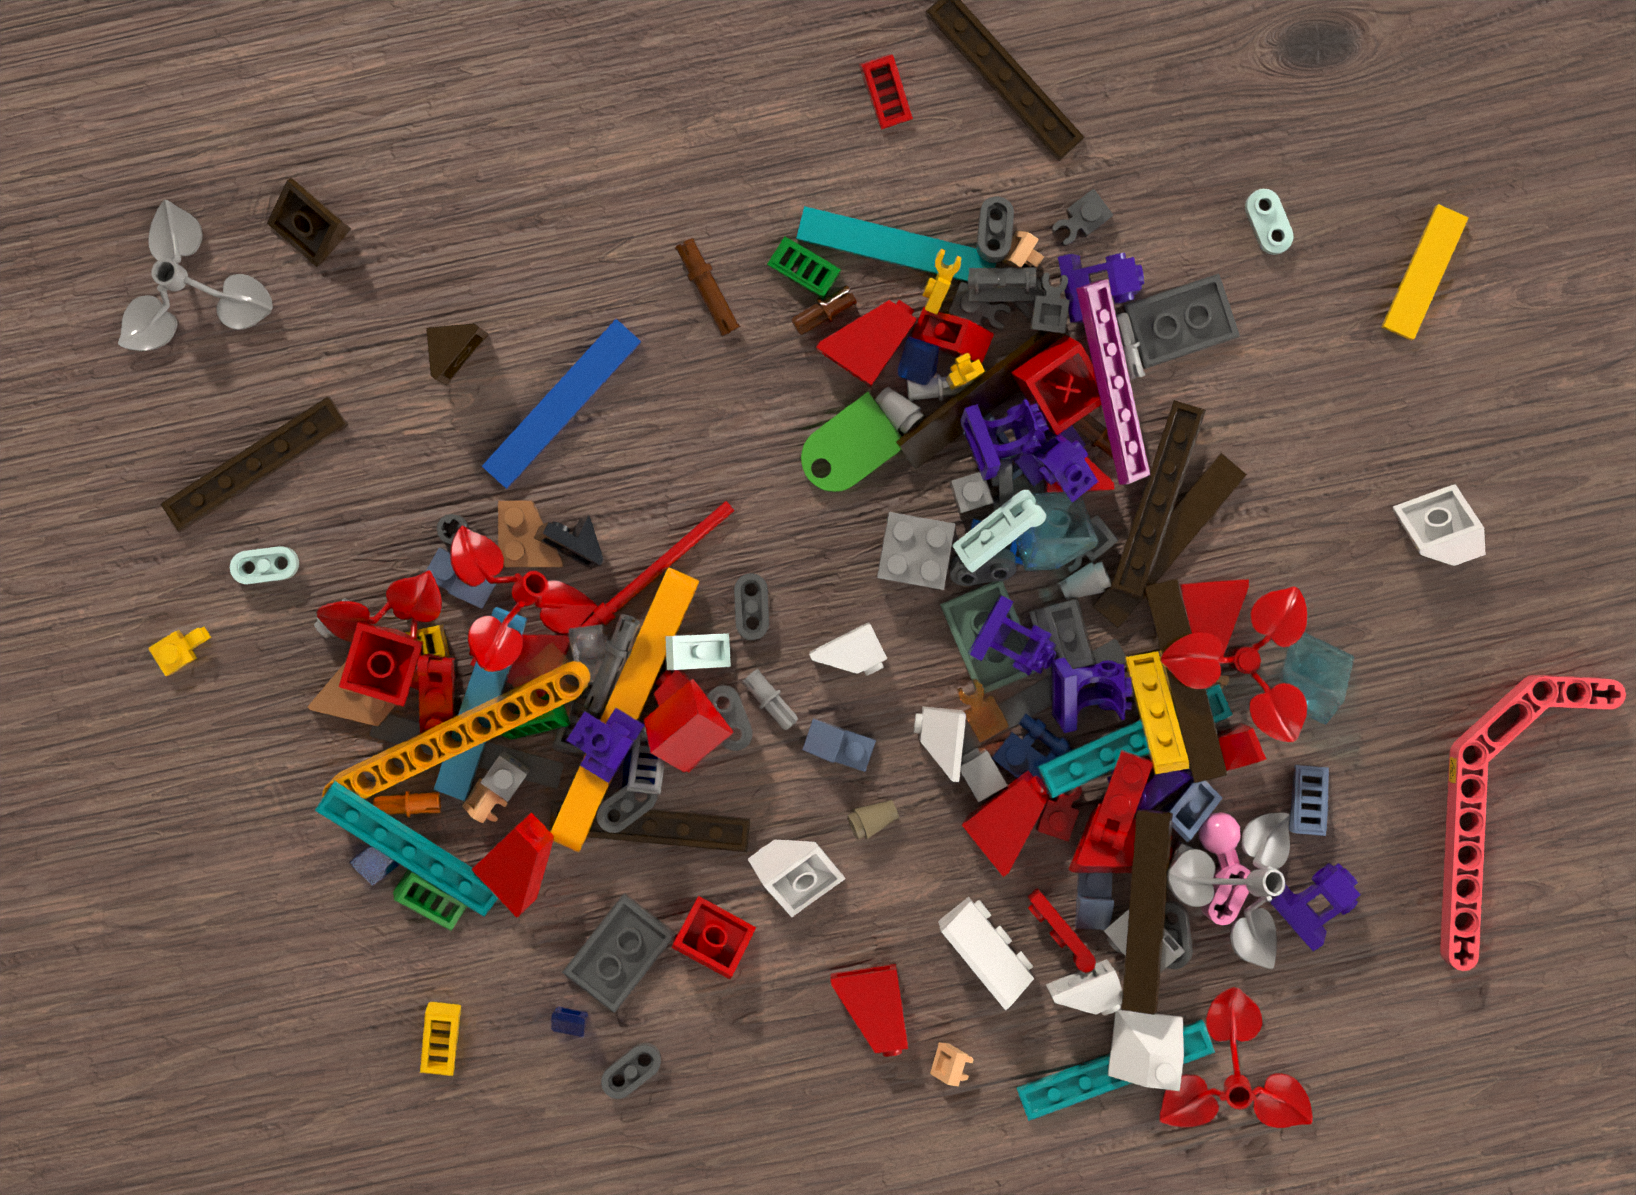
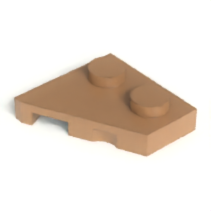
[498,501,564,567]
[308,662,397,727]

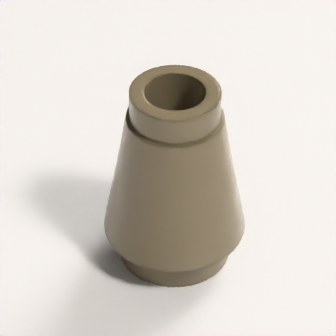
[847,800,899,840]

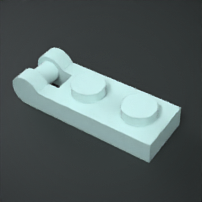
[952,490,1046,573]

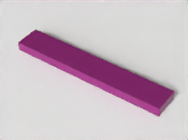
[1076,279,1150,485]

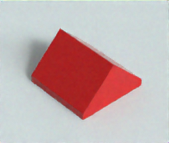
[339,622,424,707]
[644,679,734,773]
[671,896,756,979]

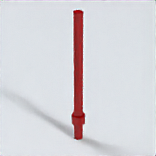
[575,501,735,640]

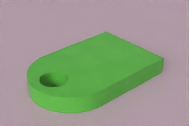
[801,392,901,492]

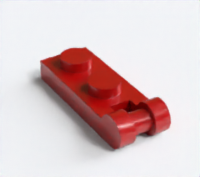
[417,655,455,736]
[1089,750,1153,851]
[1028,888,1096,973]

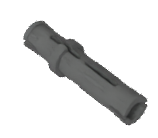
[584,614,640,713]

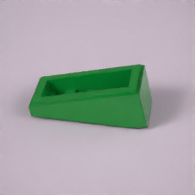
[767,236,841,300]
[501,694,570,740]
[393,869,467,931]

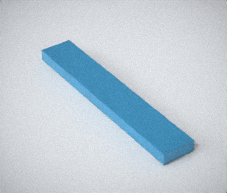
[433,607,527,801]

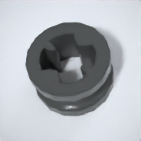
[437,514,469,544]

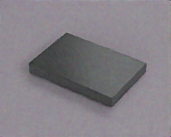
[1123,273,1240,369]
[562,893,676,1013]

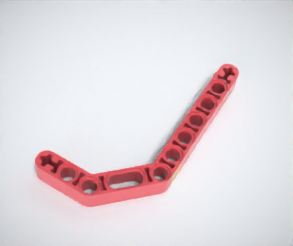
[1440,675,1626,971]

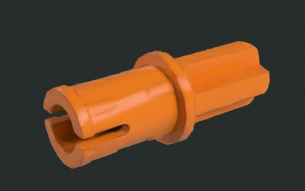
[373,791,441,817]

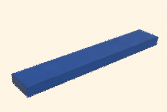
[482,319,641,489]

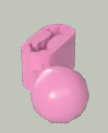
[1199,812,1251,925]

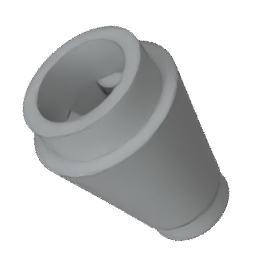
[875,387,924,434]
[1060,561,1112,600]

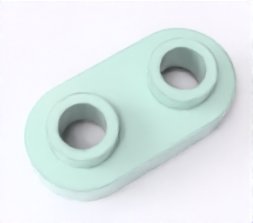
[1245,189,1293,255]
[230,546,299,584]

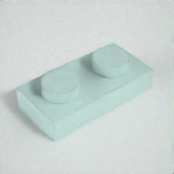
[665,634,731,670]

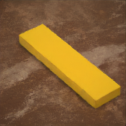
[1381,204,1469,341]
[1126,651,1189,774]

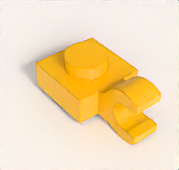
[922,249,961,314]
[946,353,985,391]
[148,626,212,676]

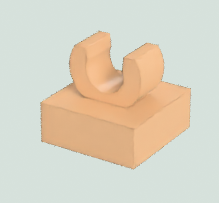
[1003,231,1044,268]
[462,778,507,823]
[930,1042,974,1086]

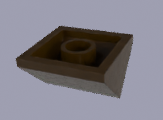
[267,178,351,267]
[426,323,489,385]

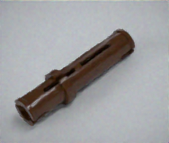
[675,238,741,337]

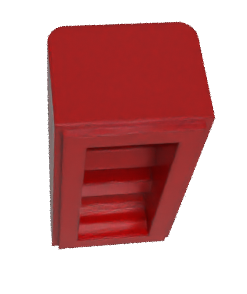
[859,54,913,130]

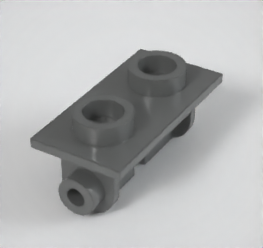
[968,268,1036,302]

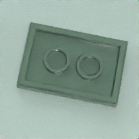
[940,581,1036,696]

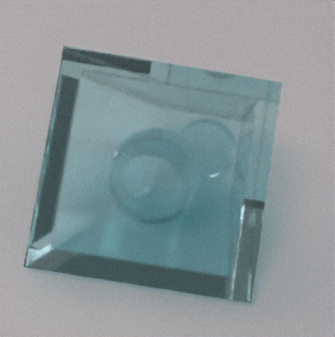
[1016,492,1099,571]
[1281,632,1354,725]

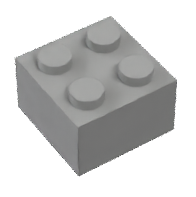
[877,512,955,590]

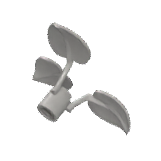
[118,200,273,351]
[1167,813,1290,969]

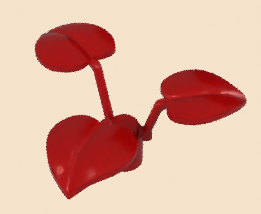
[450,526,597,672]
[316,570,456,691]
[1160,586,1307,742]
[1159,987,1313,1128]

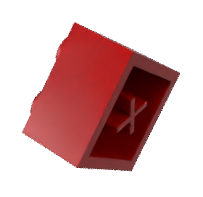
[1011,335,1102,435]

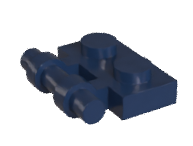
[991,713,1074,794]

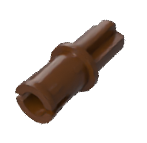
[792,285,857,335]
[1072,414,1114,460]

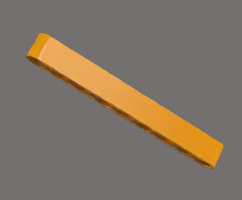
[551,567,699,852]
[322,661,590,799]

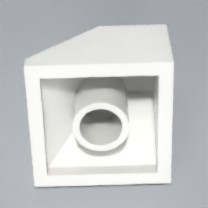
[1393,484,1486,566]
[809,622,887,676]
[914,706,966,782]
[748,840,845,917]
[1046,959,1123,1015]
[1108,1009,1184,1091]

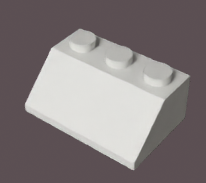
[938,896,1034,1010]

